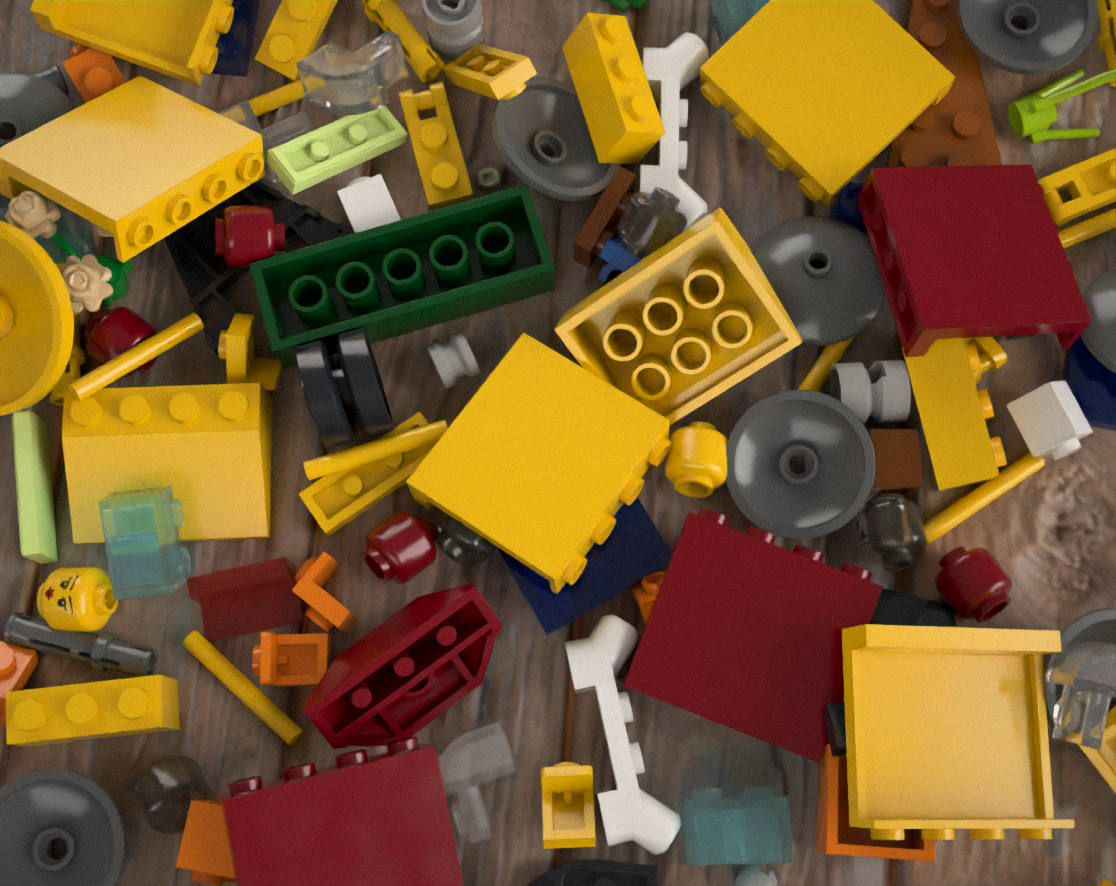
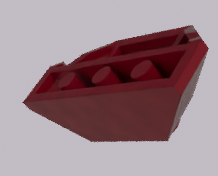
[302,583,502,749]

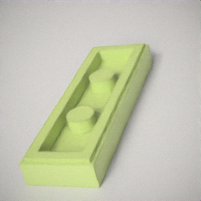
[266,101,408,195]
[11,410,58,564]

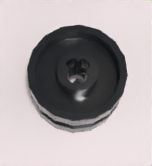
[296,328,394,449]

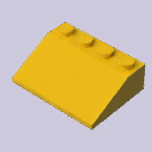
[554,207,803,426]
[62,383,272,545]

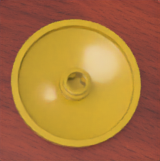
[0,220,74,416]

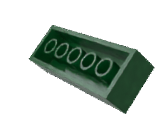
[249,184,556,369]

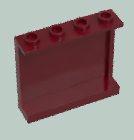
[857,164,1091,357]
[623,508,883,763]
[216,736,463,886]

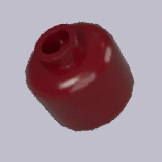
[215,205,285,268]
[84,307,159,377]
[362,511,438,585]
[935,546,1012,623]

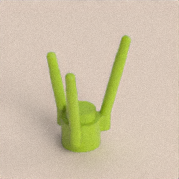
[1008,68,1116,145]

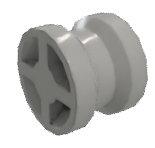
[425,330,480,389]

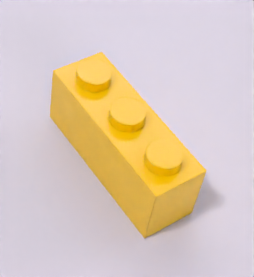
[562,13,665,164]
[902,338,1007,491]
[6,674,180,747]

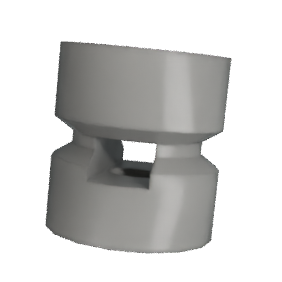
[421,0,485,59]
[829,360,911,425]

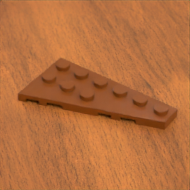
[886,0,1002,168]

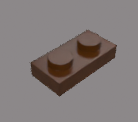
[574,166,639,269]

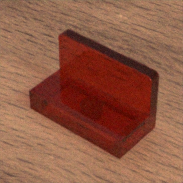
[186,557,305,642]

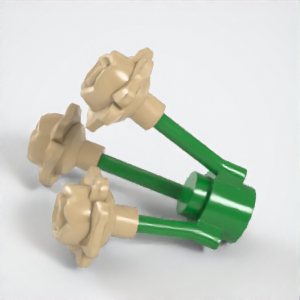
[5,190,134,313]

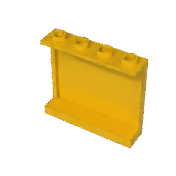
[30,0,234,87]
[700,0,955,208]
[0,75,265,263]
[406,332,672,594]
[842,624,1074,840]

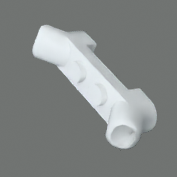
[638,32,709,236]
[564,614,681,855]

